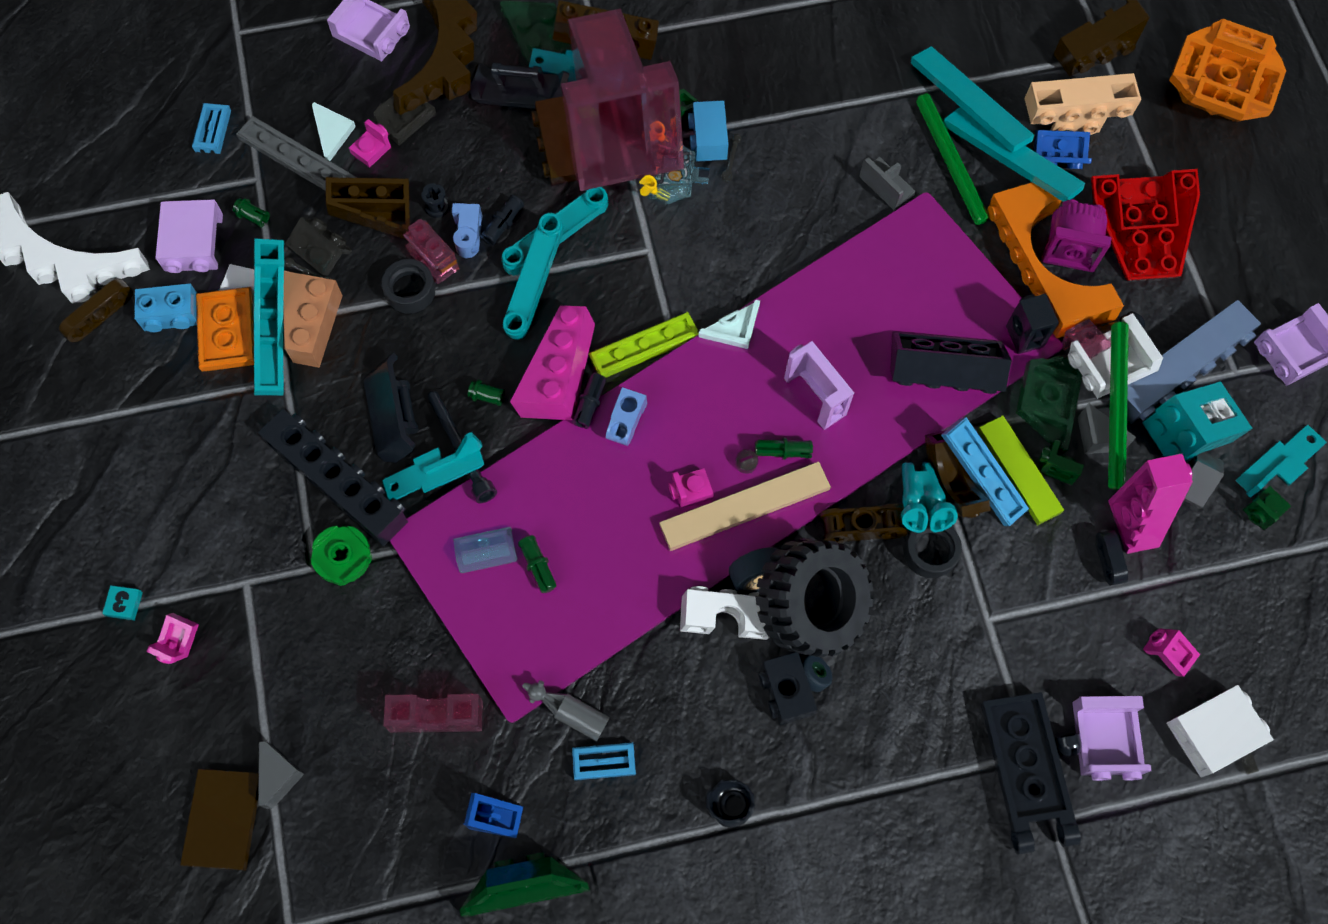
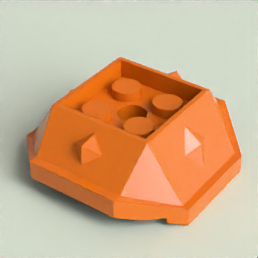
[1169,19,1286,122]

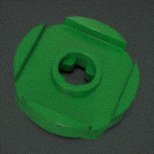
[311,526,372,586]

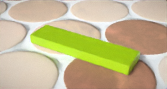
[589,312,699,377]
[977,416,1064,526]

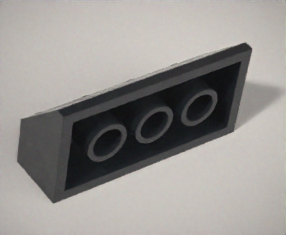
[890,331,1012,394]

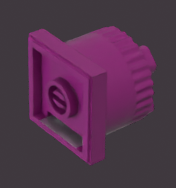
[1041,199,1112,272]

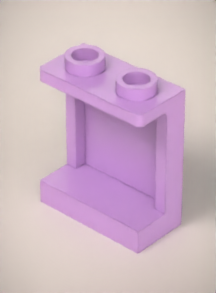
[327,0,410,62]
[156,200,223,273]
[1254,303,1328,386]
[784,341,854,430]
[1072,696,1151,781]

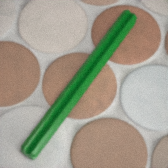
[916,93,989,225]
[1108,322,1129,490]

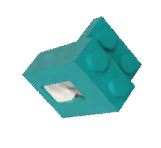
[1142,382,1252,463]

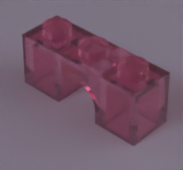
[384,694,483,732]

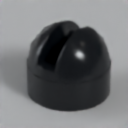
[1055,733,1082,757]

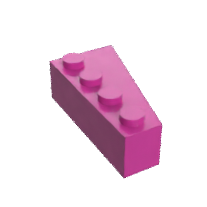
[510,306,595,420]
[1108,454,1193,554]

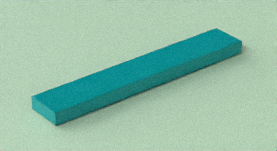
[911,46,1034,153]
[944,107,1085,202]

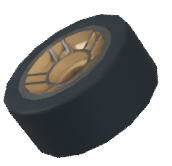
[729,547,777,594]

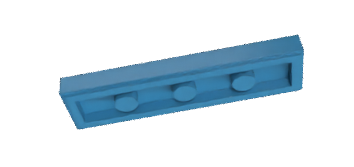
[941,417,1029,526]

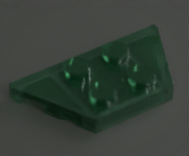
[500,1,574,66]
[1016,356,1082,453]

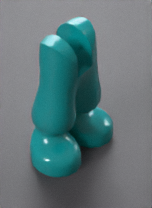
[901,462,958,533]

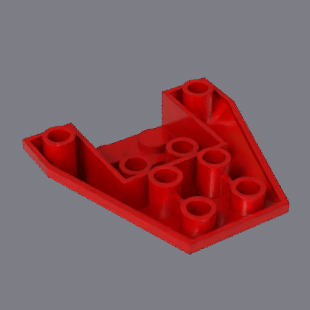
[1091,169,1200,281]

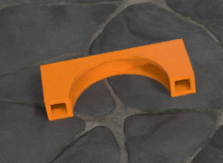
[988,182,1124,339]

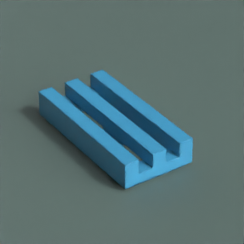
[192,103,231,154]
[572,743,636,780]

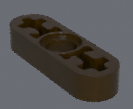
[59,279,133,342]

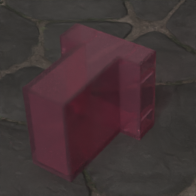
[561,9,684,191]

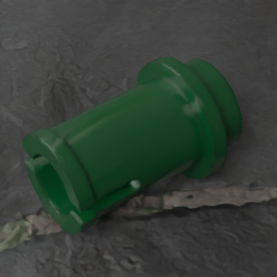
[233,198,270,228]
[468,380,505,406]

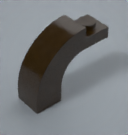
[925,430,991,518]

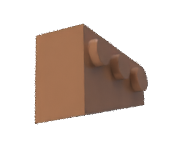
[283,271,343,368]

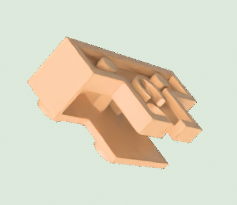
[1025,73,1141,135]

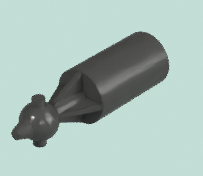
[522,680,610,742]

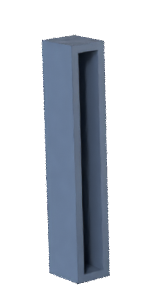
[1108,300,1261,424]

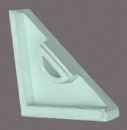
[312,102,356,161]
[699,300,760,349]

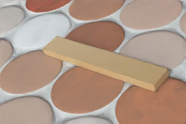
[659,462,831,551]

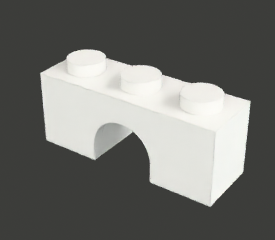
[680,586,770,640]

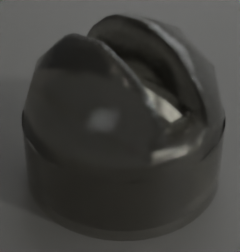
[735,449,758,474]

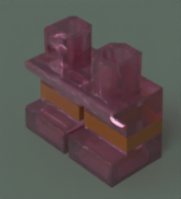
[403,219,459,284]

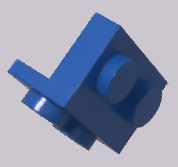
[1034,130,1092,169]

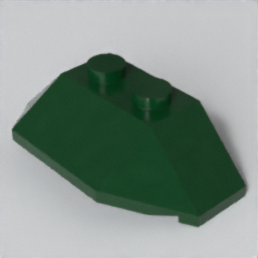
[460,852,590,917]

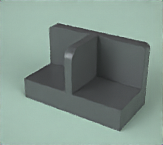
[859,157,915,211]

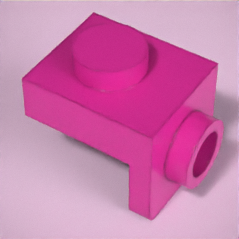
[147,613,199,664]

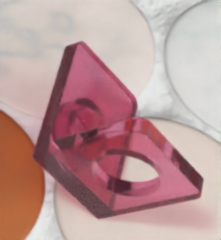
[1062,318,1111,359]

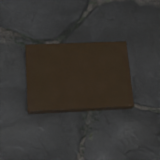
[180,769,259,871]

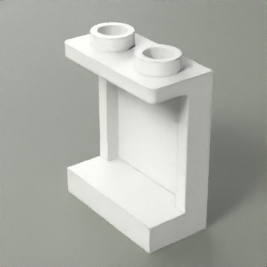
[1068,313,1163,399]
[1167,685,1274,777]

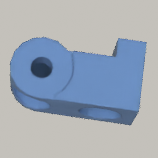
[452,203,482,258]
[606,387,647,446]

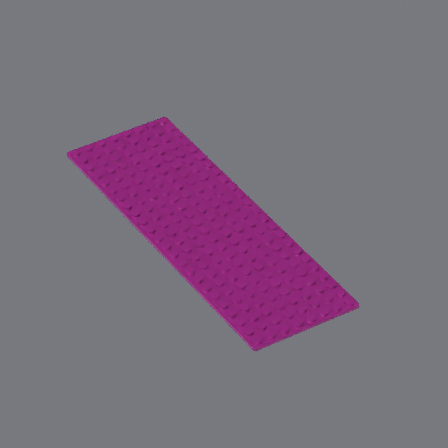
[390,192,1063,723]

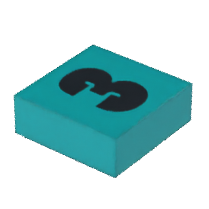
[102,586,143,621]

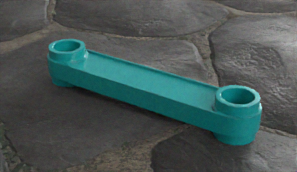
[501,186,608,276]
[503,213,564,340]

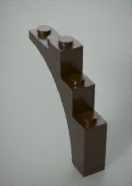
[393,0,477,115]

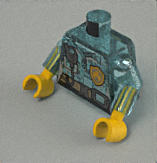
[639,119,710,204]

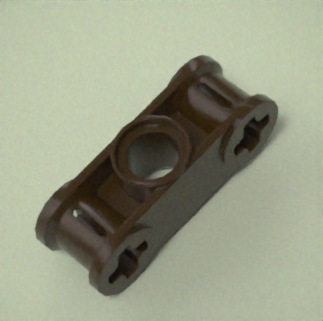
[820,504,907,543]

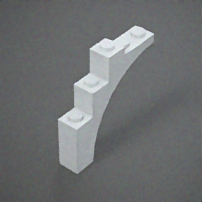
[0,192,150,304]

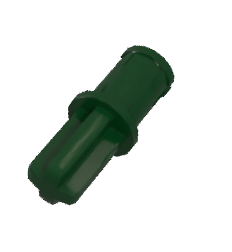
[755,437,813,460]
[518,535,556,593]

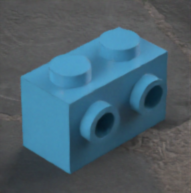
[688,101,728,161]
[135,283,197,332]

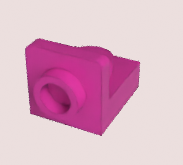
[349,119,391,168]
[668,468,714,508]
[1143,628,1200,677]

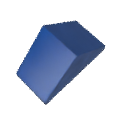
[464,793,523,838]

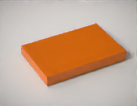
[196,287,254,372]

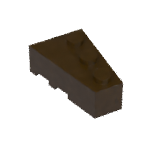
[1054,0,1150,77]
[531,96,582,185]
[326,177,410,241]

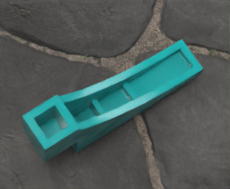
[253,239,284,396]

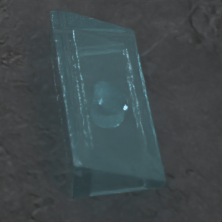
[453,527,517,573]

